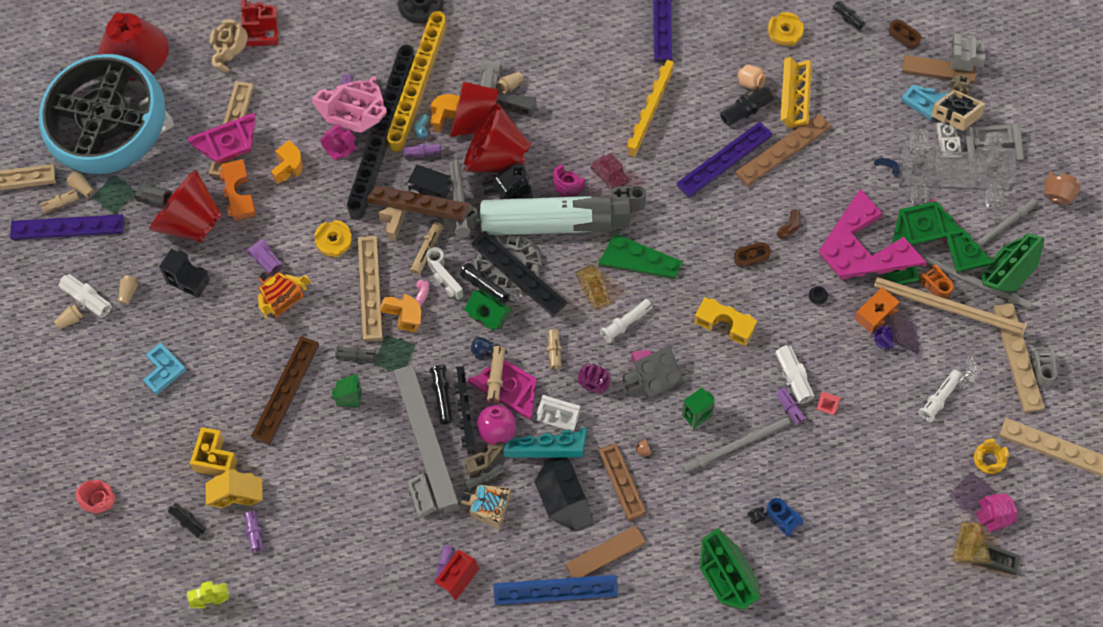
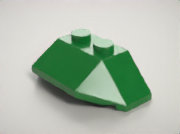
[981,233,1044,292]
[700,528,760,610]

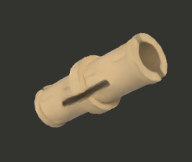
[40,189,80,214]
[547,329,562,369]

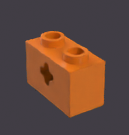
[854,287,900,334]

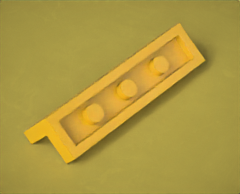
[780,57,812,128]

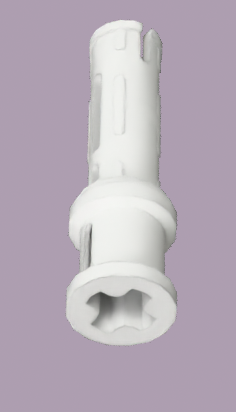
[600,299,653,343]
[918,370,963,422]

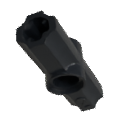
[720,86,774,126]

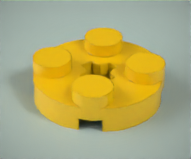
[768,12,804,46]
[314,220,352,257]

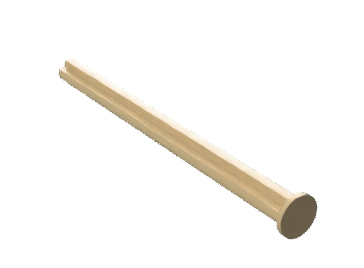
[874,277,1027,337]

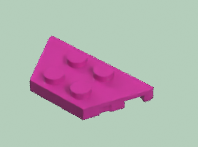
[188,113,256,164]
[467,359,536,420]

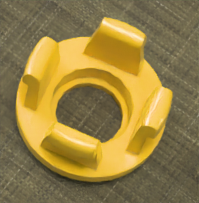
[973,439,1009,474]

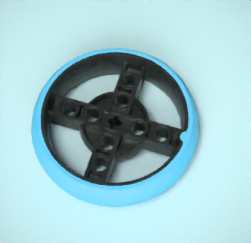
[39,54,165,174]

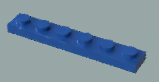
[493,575,618,605]

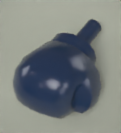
[470,337,501,360]

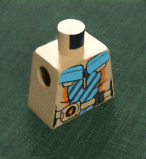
[461,485,511,529]

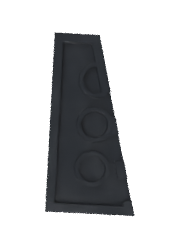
[455,366,475,454]

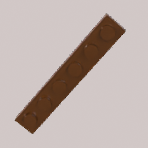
[366,186,472,221]
[251,336,319,446]

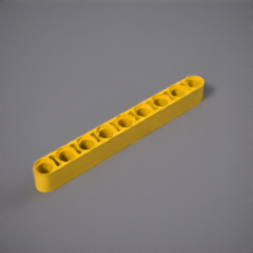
[387,11,446,152]

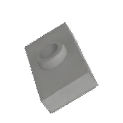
[408,473,438,518]

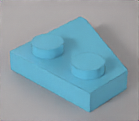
[901,85,950,120]

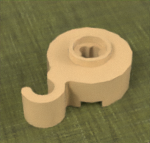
[210,19,248,73]

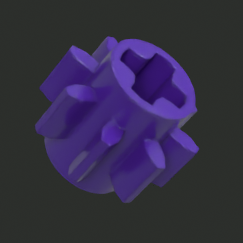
[874,326,898,350]

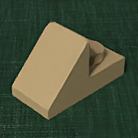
[379,207,406,242]

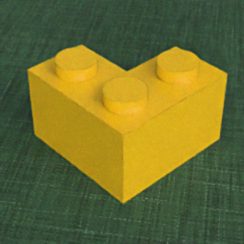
[190,427,238,476]
[206,469,263,508]

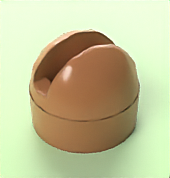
[636,439,652,457]

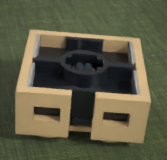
[932,90,985,131]

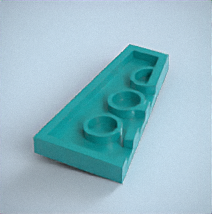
[504,427,587,458]

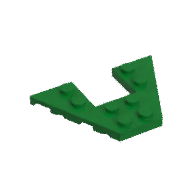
[883,201,994,285]

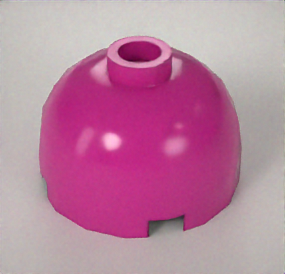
[477,405,516,445]

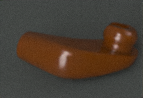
[777,209,801,239]

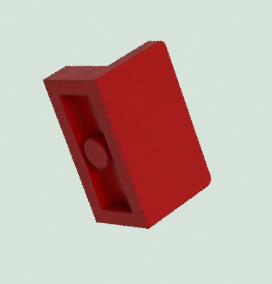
[434,549,480,601]

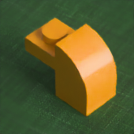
[430,94,459,133]
[271,140,303,184]
[380,294,421,332]

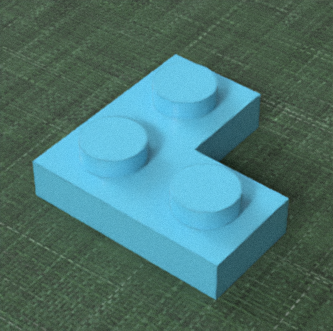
[143,343,187,395]

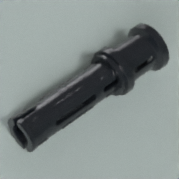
[460,263,510,304]
[429,365,453,425]

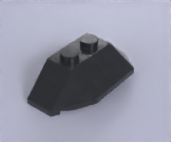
[534,457,594,531]

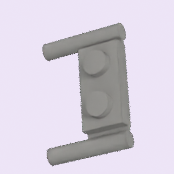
[965,124,1024,164]

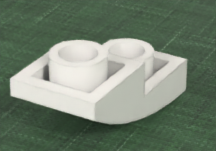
[936,122,962,157]

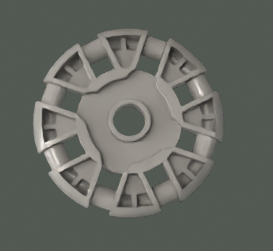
[473,234,542,295]

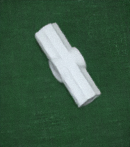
[58,274,112,318]
[775,345,814,404]

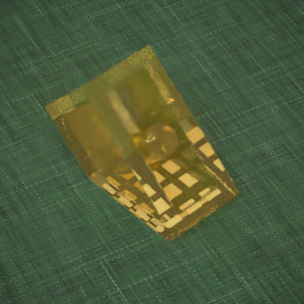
[575,264,612,311]

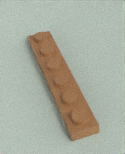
[735,113,832,187]

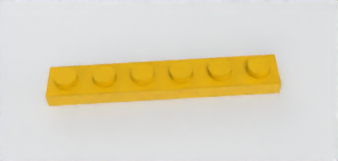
[626,60,674,157]

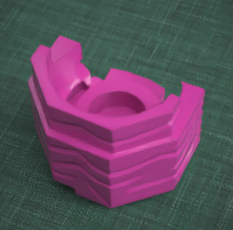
[320,125,357,160]
[553,164,585,197]
[976,493,1017,532]

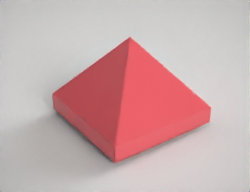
[816,392,841,416]

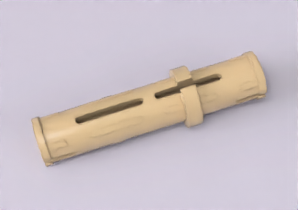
[409,222,444,275]
[487,346,505,404]

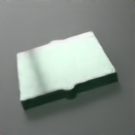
[92,175,136,214]
[373,335,415,371]

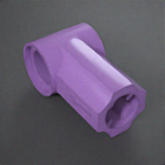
[247,239,283,276]

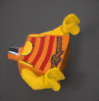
[258,272,312,319]

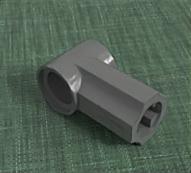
[134,180,173,206]

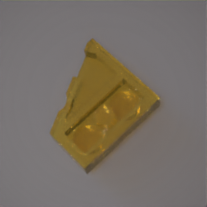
[952,522,991,564]

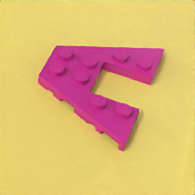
[819,189,926,280]

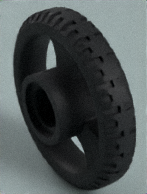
[398,0,444,24]

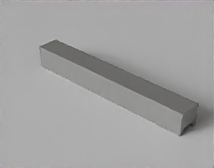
[394,364,459,515]

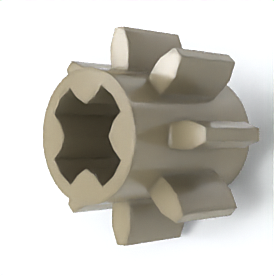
[948,75,973,95]

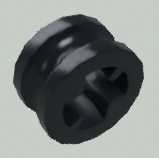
[747,507,768,524]

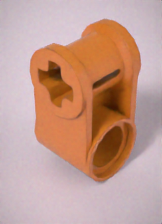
[918,264,953,299]

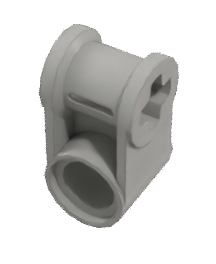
[1032,350,1057,388]

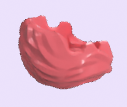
[76,480,115,513]

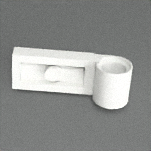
[426,247,464,301]

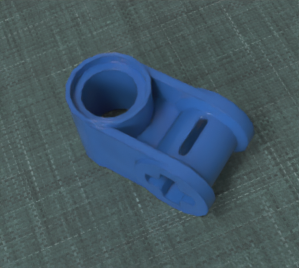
[766,498,804,537]

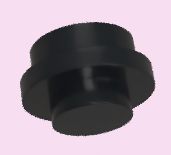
[809,286,828,305]

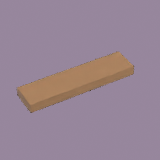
[902,55,977,84]
[598,443,647,521]
[565,525,646,578]

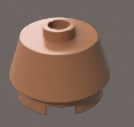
[1044,172,1081,205]

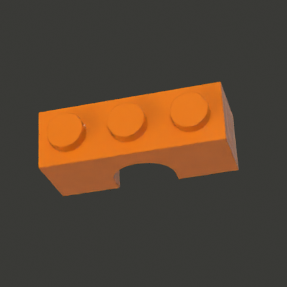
[219,159,257,221]

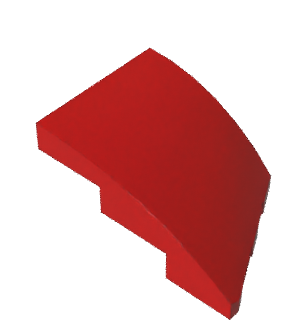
[241,0,278,47]
[450,81,499,138]

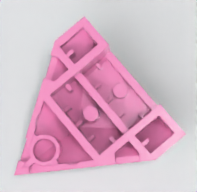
[311,76,386,133]

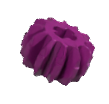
[577,363,611,394]

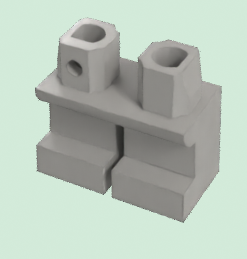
[951,34,985,71]

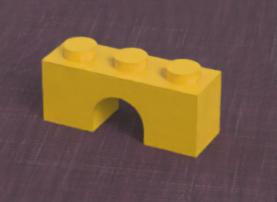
[694,297,757,346]

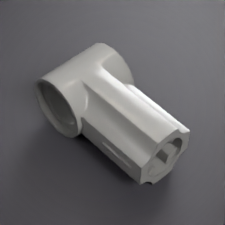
[481,60,501,89]

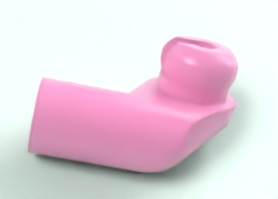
[415,279,430,307]

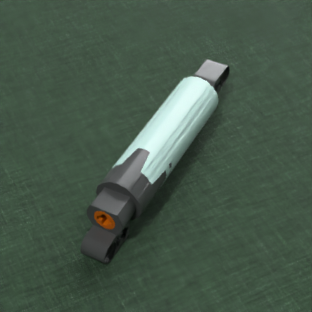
[442,186,646,236]

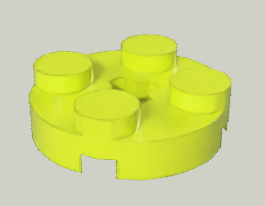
[186,581,229,609]

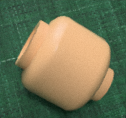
[737,65,766,91]

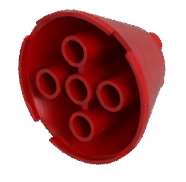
[97,12,169,81]
[463,103,531,173]
[149,169,223,243]

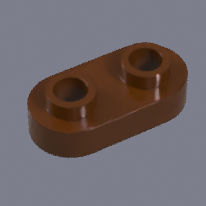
[888,20,921,49]
[734,242,771,268]

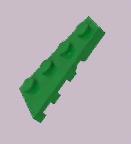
[598,233,683,279]

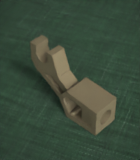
[464,441,505,478]

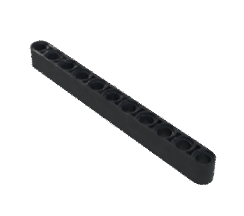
[347,45,415,220]

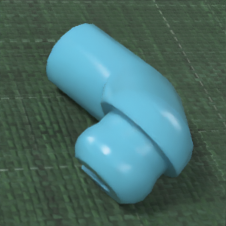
[414,114,430,139]

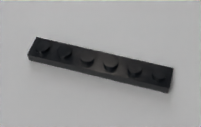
[471,231,567,317]

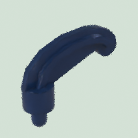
[874,158,900,177]

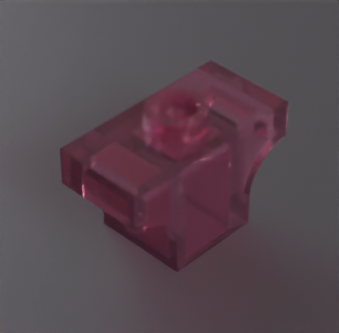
[590,153,629,190]

